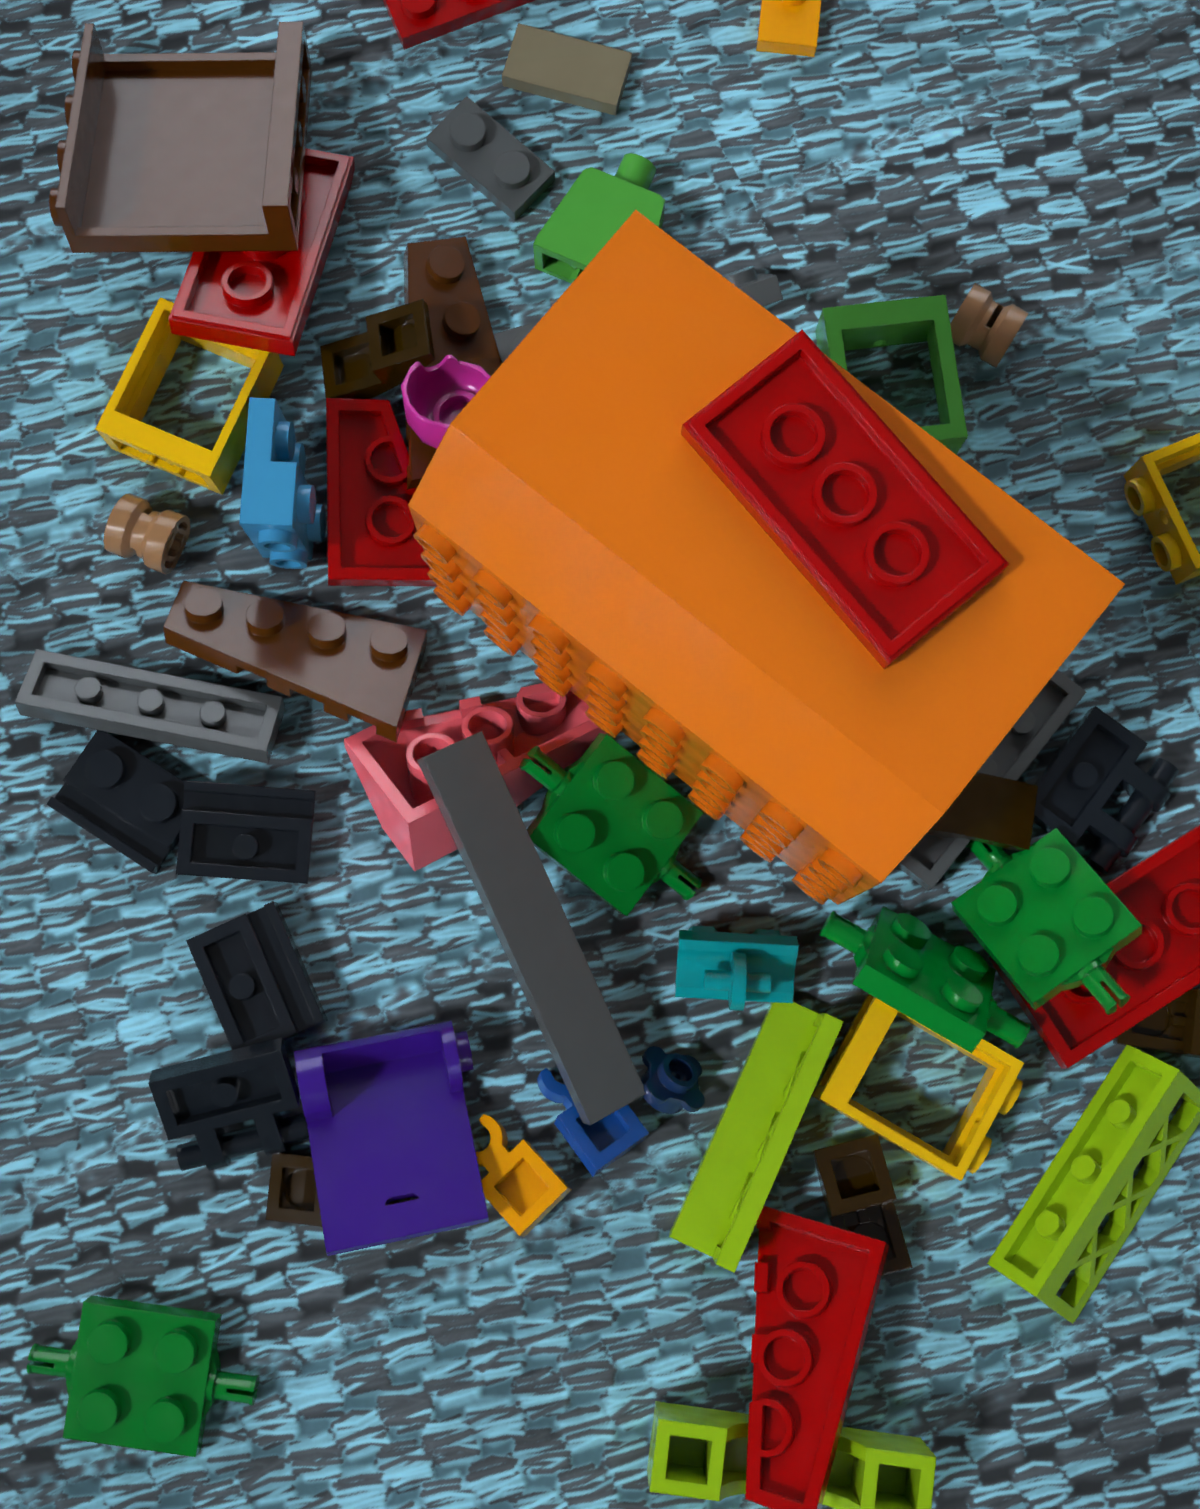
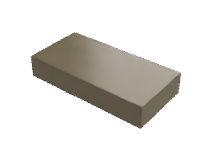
[502,23,632,116]

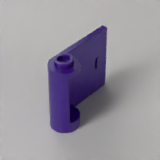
[294,1020,489,1256]

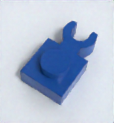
[537,1068,649,1177]

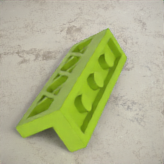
[669,1002,844,1273]
[987,1045,1200,1324]

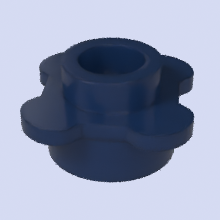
[641,1046,705,1114]

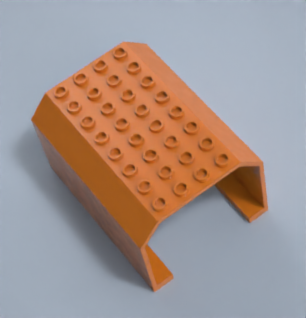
[408,210,1125,905]

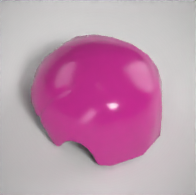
[401,355,491,449]

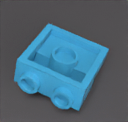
[239,397,326,569]

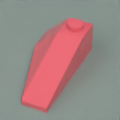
[344,683,607,871]

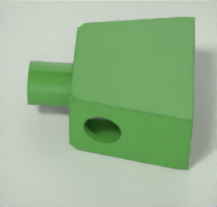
[533,153,666,284]

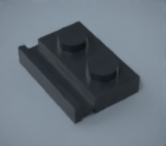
[46,730,184,874]
[176,780,316,884]
[186,901,328,1050]

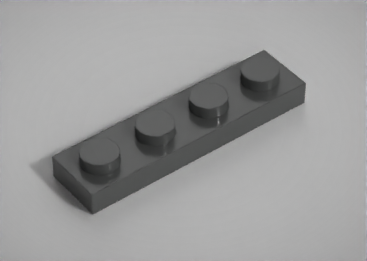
[15,649,285,763]
[897,670,1086,891]

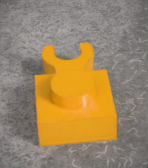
[476,1114,572,1237]

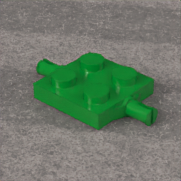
[519,733,703,916]
[951,828,1142,1015]
[819,906,1031,1053]
[27,1295,260,1457]

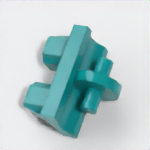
[675,925,799,1011]

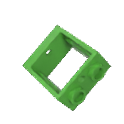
[815,295,968,455]

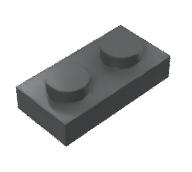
[426,96,555,221]

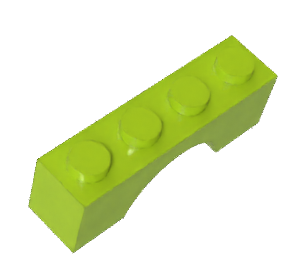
[647,1401,936,1509]

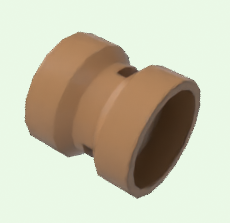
[950,283,1029,368]
[103,493,191,574]

